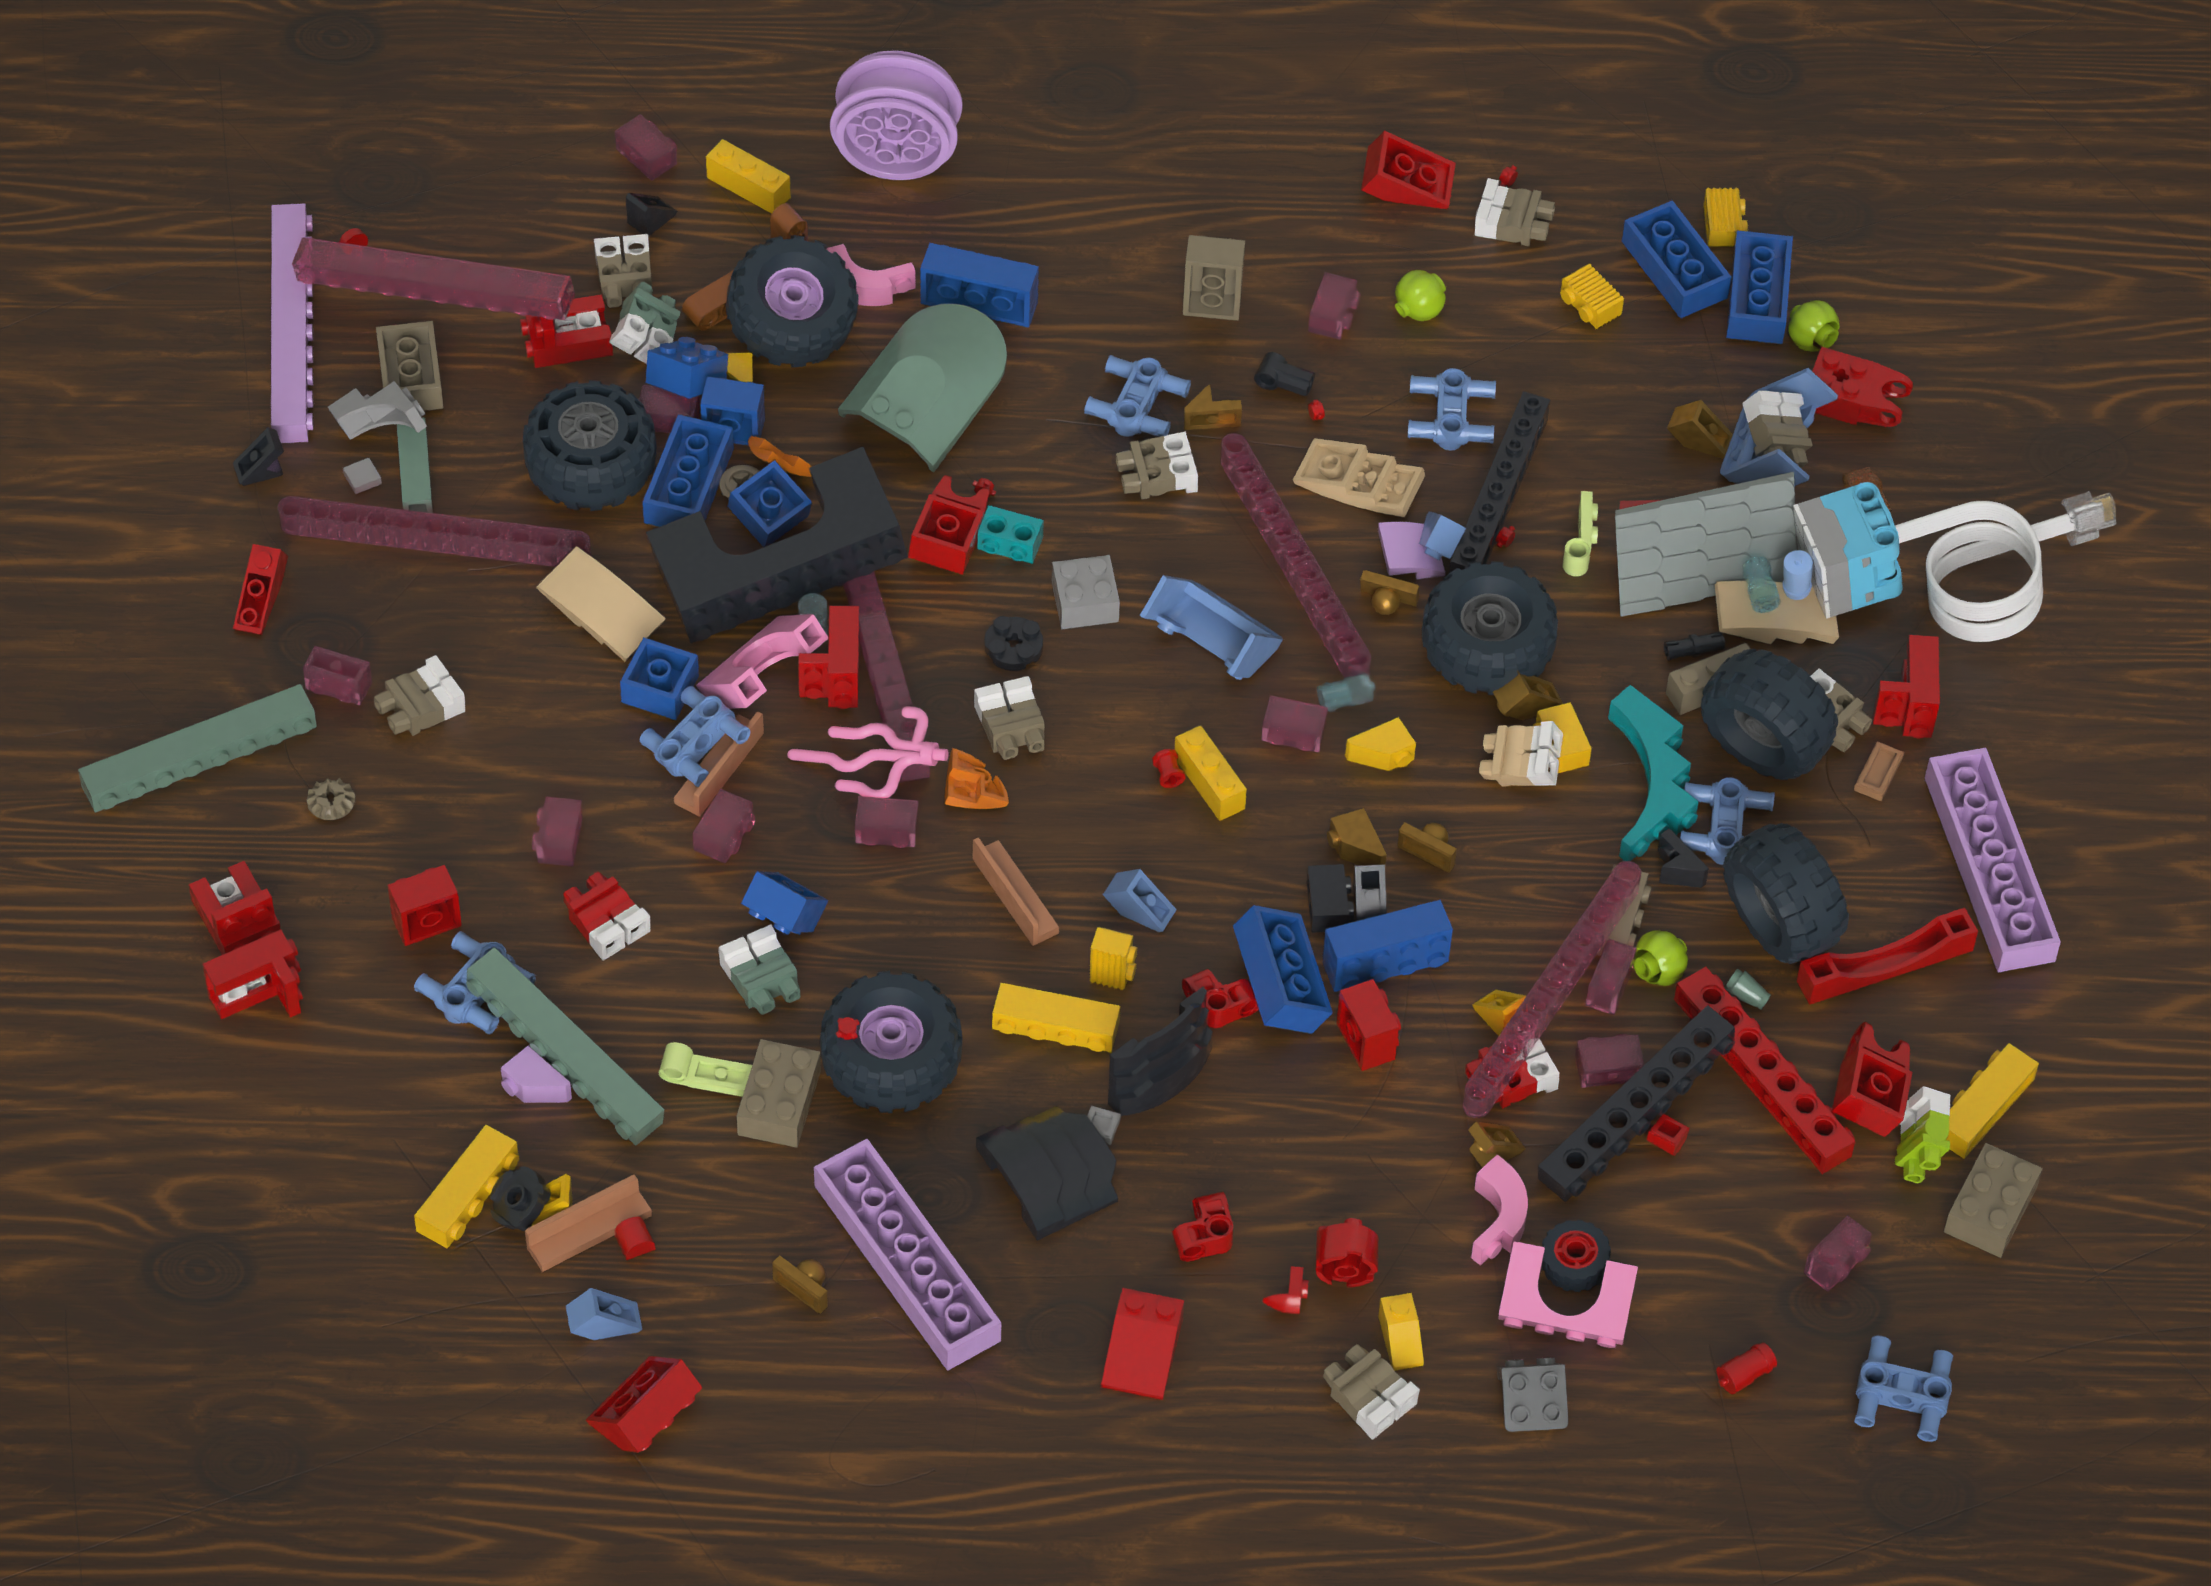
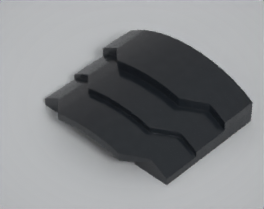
[1108,987,1213,1116]
[976,1106,1118,1241]

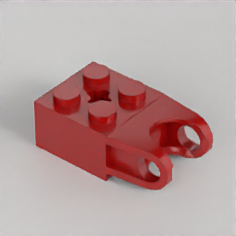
[1812,347,1913,427]
[908,475,990,575]
[1832,1022,1913,1137]

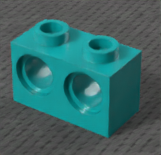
[977,505,1044,564]

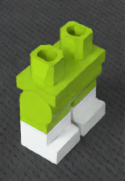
[1895,1086,1950,1183]

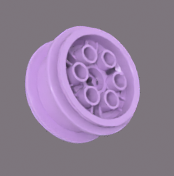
[830,51,963,180]

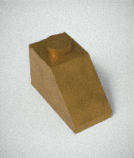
[1667,400,1733,459]
[1493,670,1563,720]
[1327,808,1387,867]

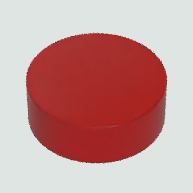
[339,228,368,257]

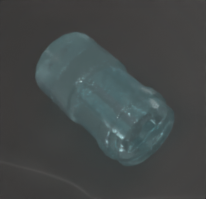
[1743,557,1781,613]
[798,593,828,634]
[1317,673,1375,712]

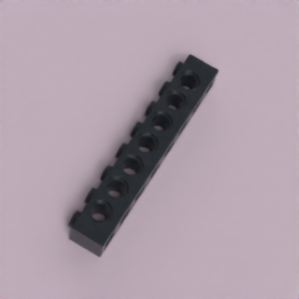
[1449,391,1550,573]
[1538,1005,1735,1202]

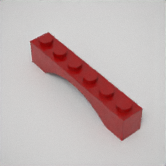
[1797,908,1978,1005]

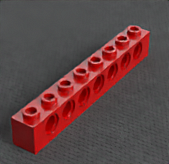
[1674,967,1855,1174]

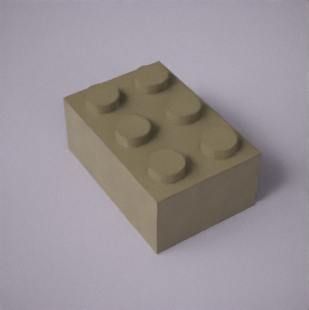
[1183,235,1245,321]
[376,321,443,411]
[737,1039,821,1148]
[1944,1143,2043,1258]

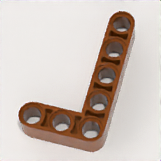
[682,203,808,331]

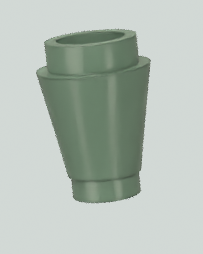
[1724,969,1771,1010]

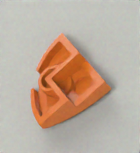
[748,436,812,477]
[944,748,1009,809]

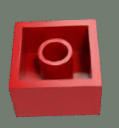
[388,865,462,946]
[1337,979,1401,1071]

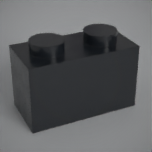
[1306,864,1354,933]

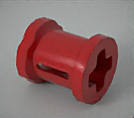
[1152,749,1186,788]

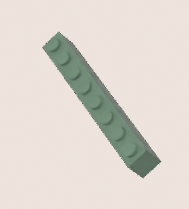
[78,684,317,813]
[466,947,664,1145]

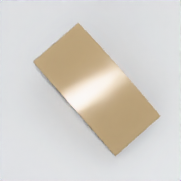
[1293,438,1425,517]
[536,546,666,662]
[1715,581,1839,644]

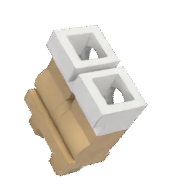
[1479,721,1563,787]

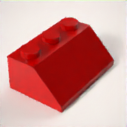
[586,1356,703,1453]

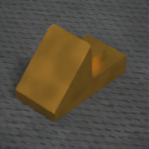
[1184,385,1242,430]
[1468,1122,1526,1168]

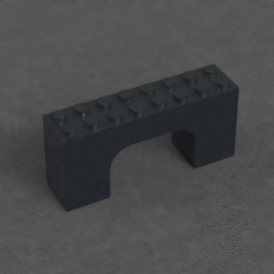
[646,447,908,643]

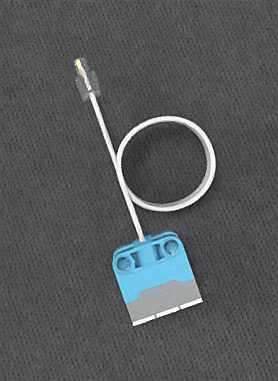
[1793,482,2116,642]

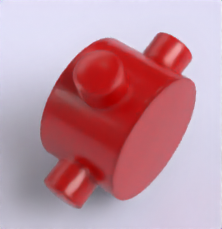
[1499,165,1518,187]
[1308,400,1325,420]
[972,478,996,497]
[1496,526,1516,548]
[835,1017,860,1040]

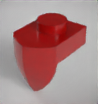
[1263,1266,1309,1315]

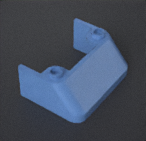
[1720,368,1838,486]
[1140,575,1283,680]

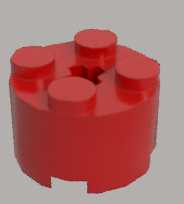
[1316,1218,1379,1287]

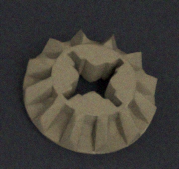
[719,465,759,500]
[307,777,355,820]

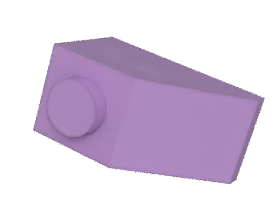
[501,1046,572,1103]

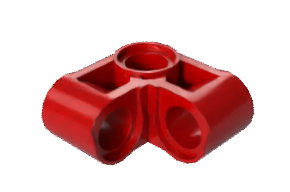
[1182,969,1259,1028]
[1172,1192,1233,1262]

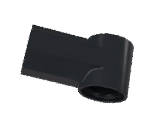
[1254,352,1315,396]

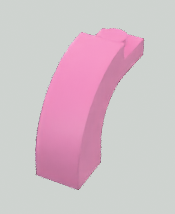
[826,244,915,306]
[1471,1155,1528,1266]

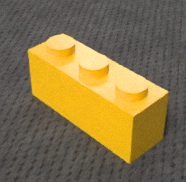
[706,139,791,214]
[1175,725,1247,821]

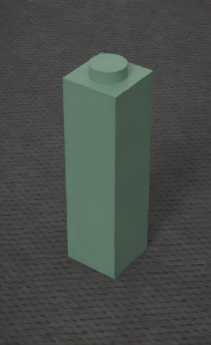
[397,418,433,519]

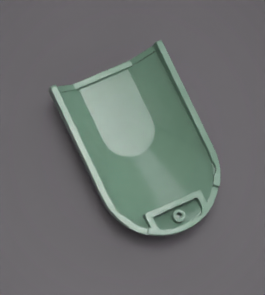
[838,304,1007,472]

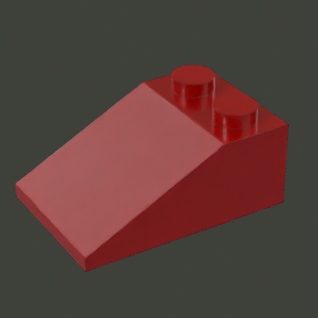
[1361,130,1456,209]
[1101,1288,1184,1400]

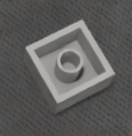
[1052,555,1120,629]

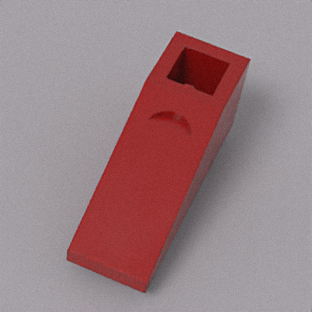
[233,544,288,635]

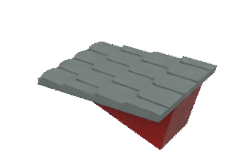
[1615,472,1797,616]

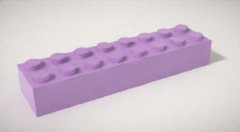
[1925,748,2061,972]
[814,1139,1001,1371]

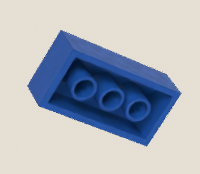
[1622,200,1732,318]
[1726,230,1793,344]
[920,243,1039,327]
[643,414,734,527]
[1322,900,1453,992]
[1233,905,1333,1034]

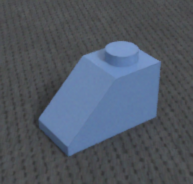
[1419,511,1466,561]
[1103,869,1177,932]
[566,1288,642,1340]

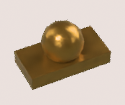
[1360,570,1419,615]
[1398,822,1457,873]
[772,1255,828,1314]

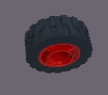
[1542,1220,1611,1292]

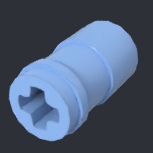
[1783,550,1813,600]

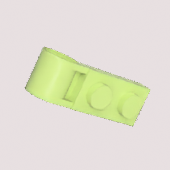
[1563,491,1598,576]
[659,1042,752,1097]

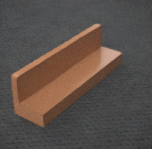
[674,712,764,817]
[972,837,1059,946]
[525,1175,652,1272]

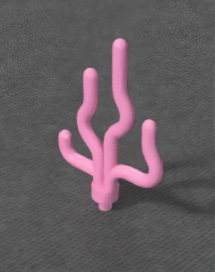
[787,706,949,802]

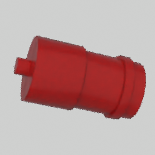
[1716,1342,1777,1394]

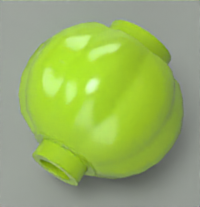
[1395,270,1446,321]
[1788,300,1840,352]
[1633,930,1688,986]

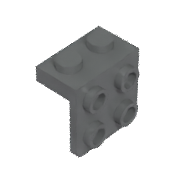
[1497,1357,1568,1432]

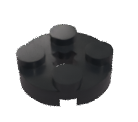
[985,616,1043,671]
[490,1166,551,1231]

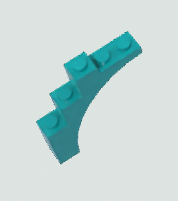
[1608,685,1699,863]

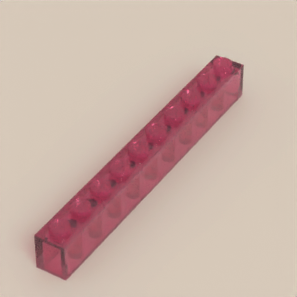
[292,237,575,320]

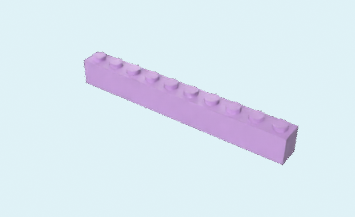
[271,204,314,443]

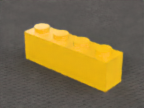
[992,983,1120,1052]
[1946,1043,2039,1159]
[414,1125,519,1249]

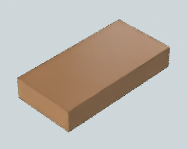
[1854,741,1904,801]

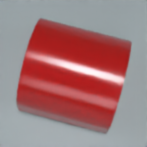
[1646,1114,1690,1156]
[614,1217,656,1260]

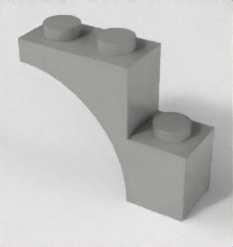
[328,381,427,440]

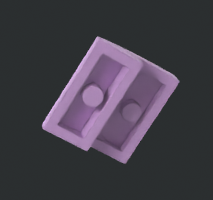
[1378,522,1445,579]

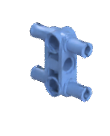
[1084,355,1191,437]
[1407,368,1496,451]
[640,686,750,787]
[1680,777,1775,865]
[414,931,536,1035]
[1854,1336,1953,1442]

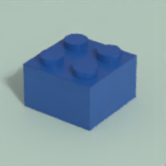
[645,337,728,399]
[700,377,765,446]
[727,460,812,547]
[620,637,699,720]
[741,871,829,935]

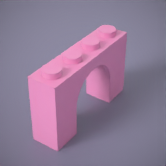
[696,614,829,709]
[1498,1241,1638,1348]

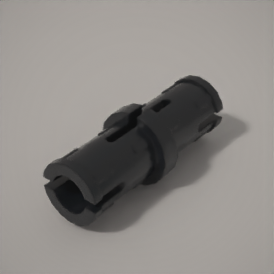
[1664,631,1725,660]

